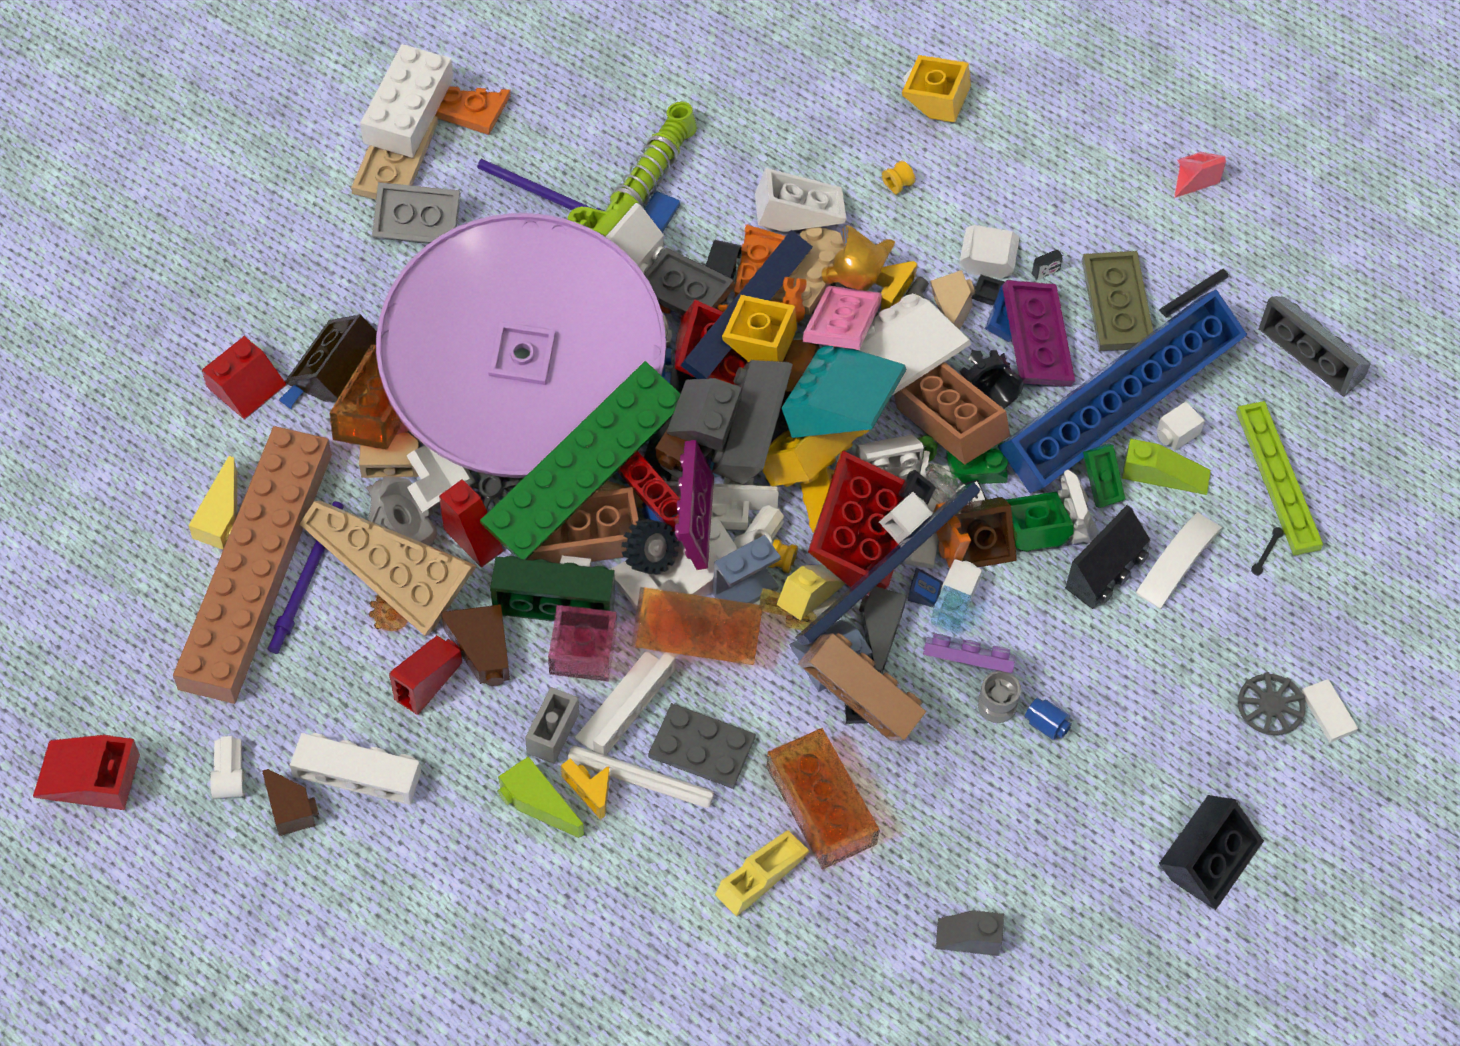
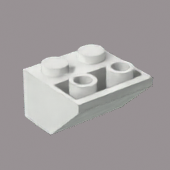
[856,434,924,480]

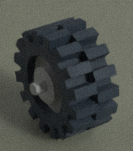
[621,519,679,575]

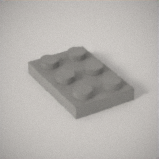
[372,182,461,244]

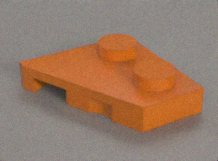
[933,502,971,568]

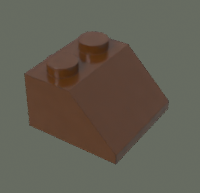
[955,497,1017,567]

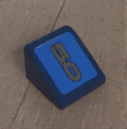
[908,568,943,608]

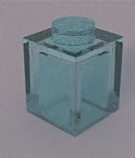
[930,585,972,635]

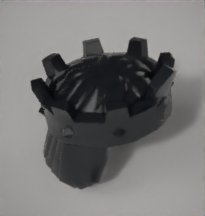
[960,350,1024,409]

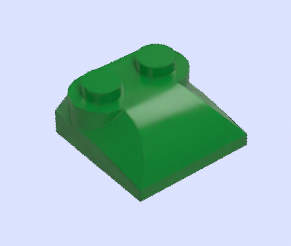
[946,441,1008,485]
[1005,491,1074,552]

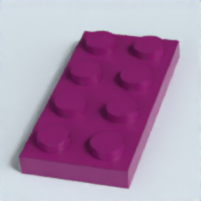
[1002,280,1075,387]
[675,440,714,570]

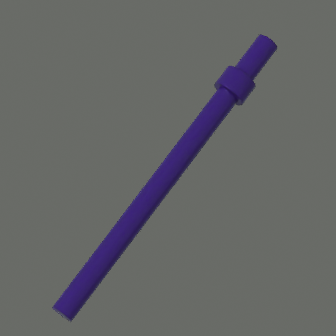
[477,159,605,211]
[267,501,344,654]

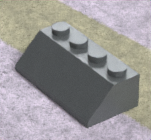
[1258,296,1371,397]
[711,360,793,484]

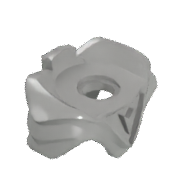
[366,476,437,546]

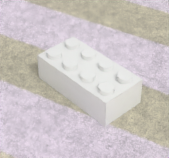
[360,44,453,158]

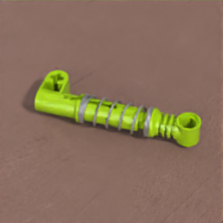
[567,101,697,237]

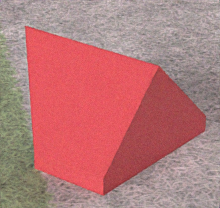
[1174,152,1226,198]

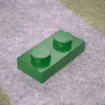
[1083,444,1126,508]

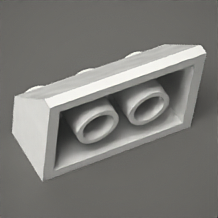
[606,203,665,274]

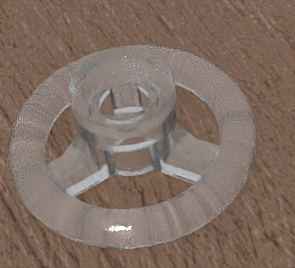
[925,464,973,505]

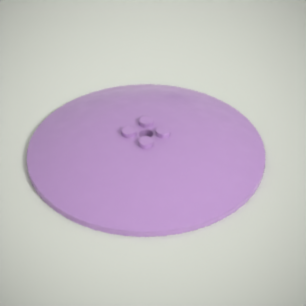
[376,213,666,478]

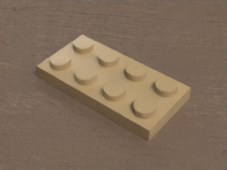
[351,116,438,200]
[771,227,845,315]

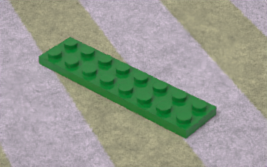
[480,361,681,560]

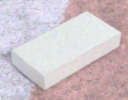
[1301,679,1358,743]

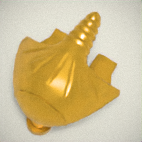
[822,225,895,291]

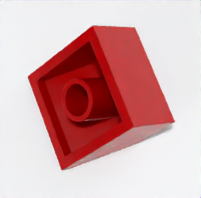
[202,336,286,420]

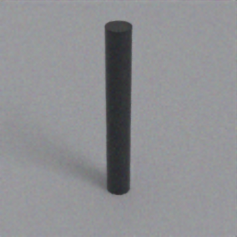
[1159,268,1228,318]

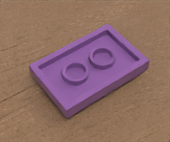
[923,633,1015,674]

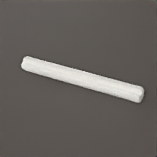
[568,746,714,808]

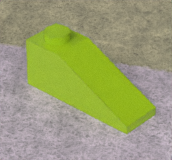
[1122,438,1211,495]
[497,756,584,838]

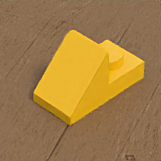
[875,261,918,312]
[561,758,610,820]

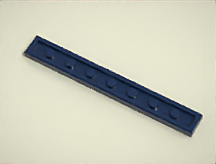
[680,230,813,379]
[795,482,980,645]

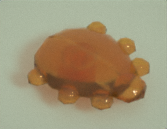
[368,595,407,631]

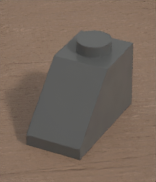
[936,910,1004,956]

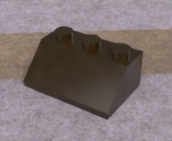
[285,314,377,402]

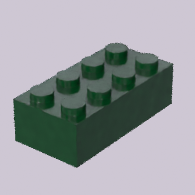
[490,556,616,628]

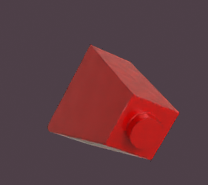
[439,479,504,568]
[389,635,462,715]

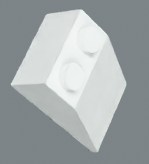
[755,168,846,232]
[648,517,738,610]

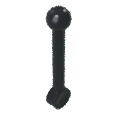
[1251,527,1284,575]

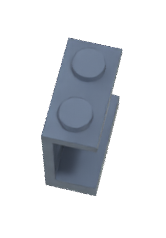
[713,535,781,617]

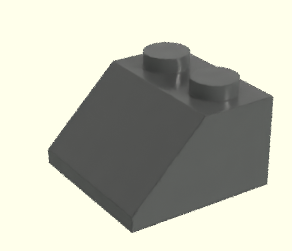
[667,378,742,452]

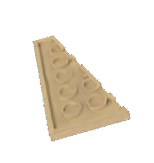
[299,501,477,636]

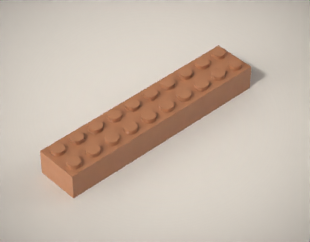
[173,426,332,704]

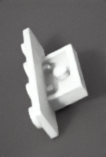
[665,481,779,530]

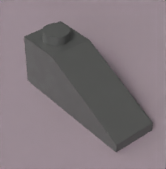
[859,586,907,674]

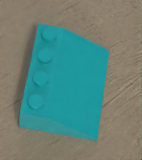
[782,346,907,438]

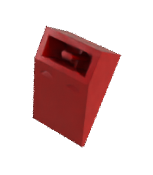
[33,735,140,810]

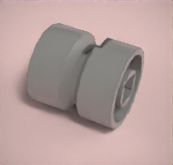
[978,671,1021,723]

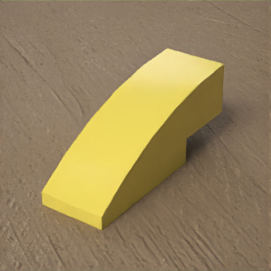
[715,830,809,916]

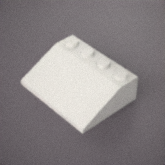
[833,293,971,395]

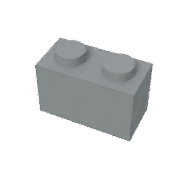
[525,687,580,764]

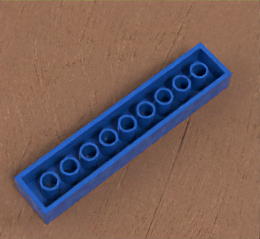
[998,289,1247,493]

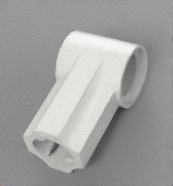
[734,505,784,549]
[210,736,245,799]

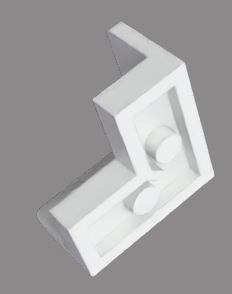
[406,445,476,513]

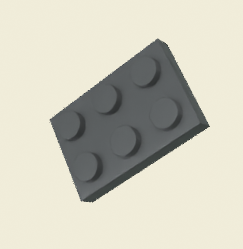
[644,247,735,316]
[648,703,756,789]

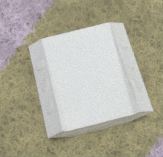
[959,225,1020,279]
[1058,469,1099,544]

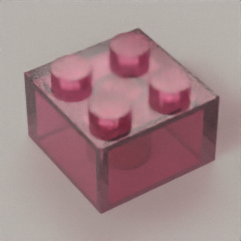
[548,605,617,682]

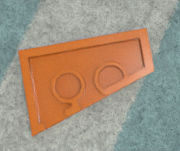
[435,86,510,135]
[734,224,786,298]

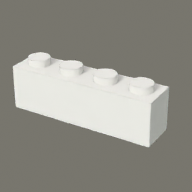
[290,733,421,805]

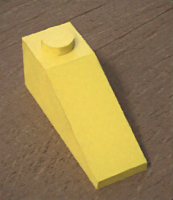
[188,456,237,550]
[777,565,845,620]

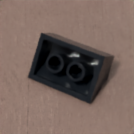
[1065,505,1150,609]
[1159,795,1264,910]

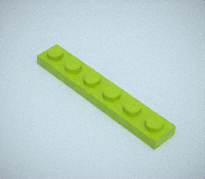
[1236,401,1323,556]

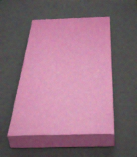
[803,286,882,350]

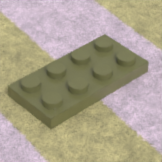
[1082,251,1153,351]

